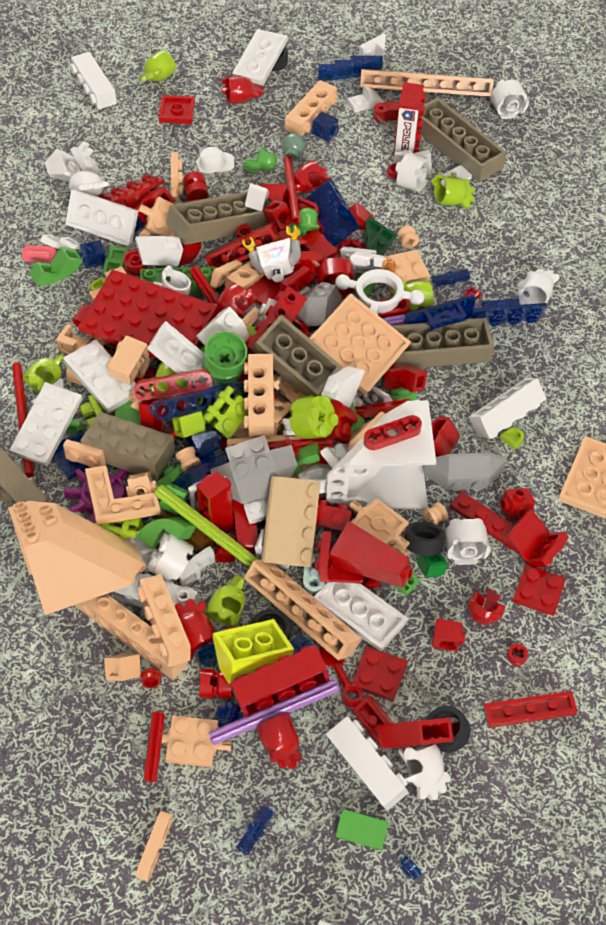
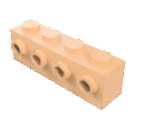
[137,574,191,667]

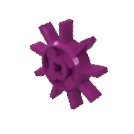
[64,465,143,527]

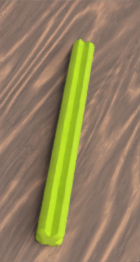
[154,485,259,568]

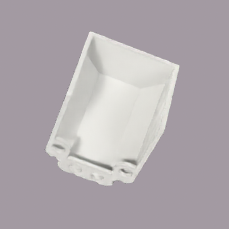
[326,400,436,511]

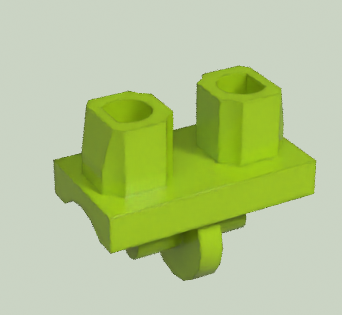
[80,395,115,428]

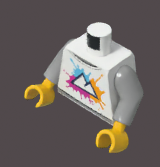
[242,225,301,282]

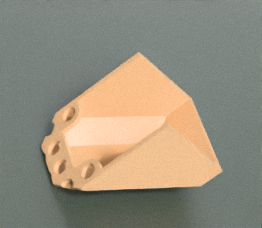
[8,501,146,615]

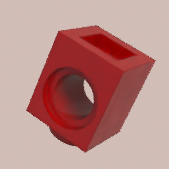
[262,200,292,231]
[432,618,466,652]

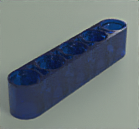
[149,381,248,420]

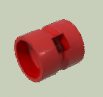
[183,171,209,202]
[123,250,149,279]
[199,669,233,699]

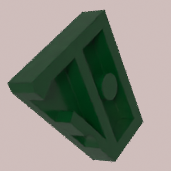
[365,216,397,256]

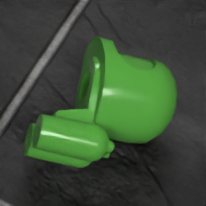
[243,147,277,174]
[291,208,319,237]

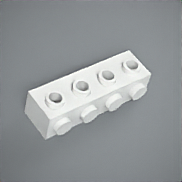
[70,52,117,110]
[469,378,546,439]
[108,573,198,609]
[326,716,409,811]

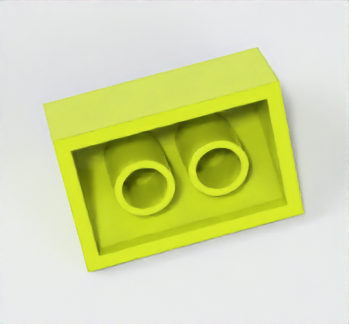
[213,619,294,684]

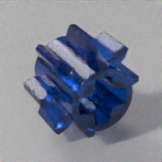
[215,702,244,727]

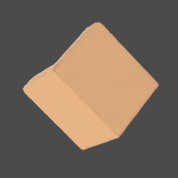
[56,324,86,355]
[104,654,141,681]

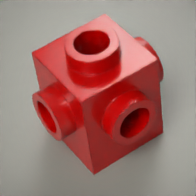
[500,488,536,519]

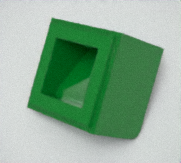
[417,553,448,578]

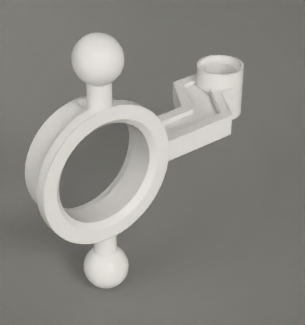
[335,269,424,315]

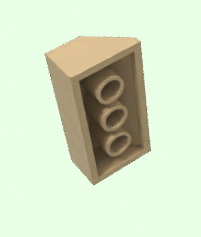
[262,476,320,567]

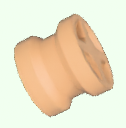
[398,226,419,248]
[175,447,201,471]
[423,502,448,525]

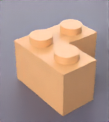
[107,336,151,385]

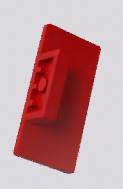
[97,174,165,209]
[246,266,317,306]

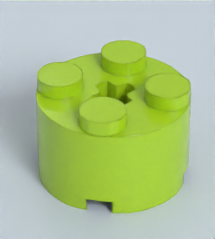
[290,396,338,439]

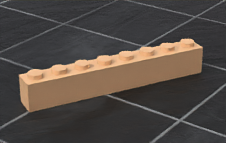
[360,69,494,96]

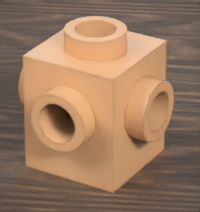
[126,471,158,497]

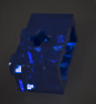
[187,424,222,456]

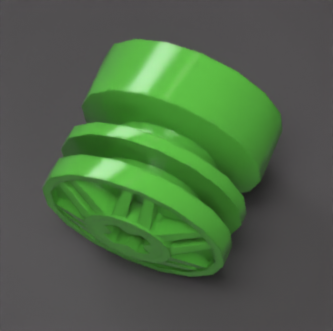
[202,331,247,385]

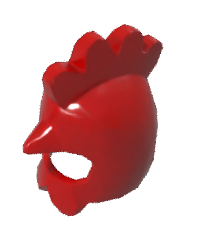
[221,76,264,104]
[285,160,331,193]
[213,283,259,319]
[175,599,216,660]
[257,713,302,769]

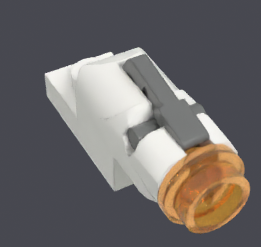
[340,247,396,274]

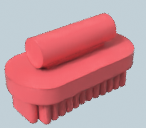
[22,245,57,263]

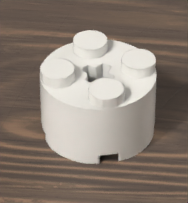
[490,80,529,119]
[395,151,432,192]
[445,518,490,565]
[147,532,194,583]

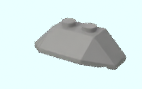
[297,282,342,326]
[210,445,298,504]
[423,452,506,492]

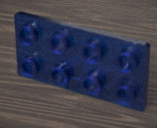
[305,179,360,246]
[404,295,476,330]
[467,298,547,326]

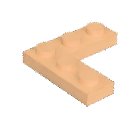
[85,466,160,525]

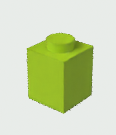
[171,410,206,438]

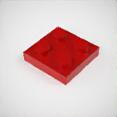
[159,95,195,124]
[513,564,566,616]
[352,646,408,702]

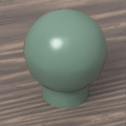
[282,133,306,161]

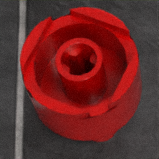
[317,258,355,300]

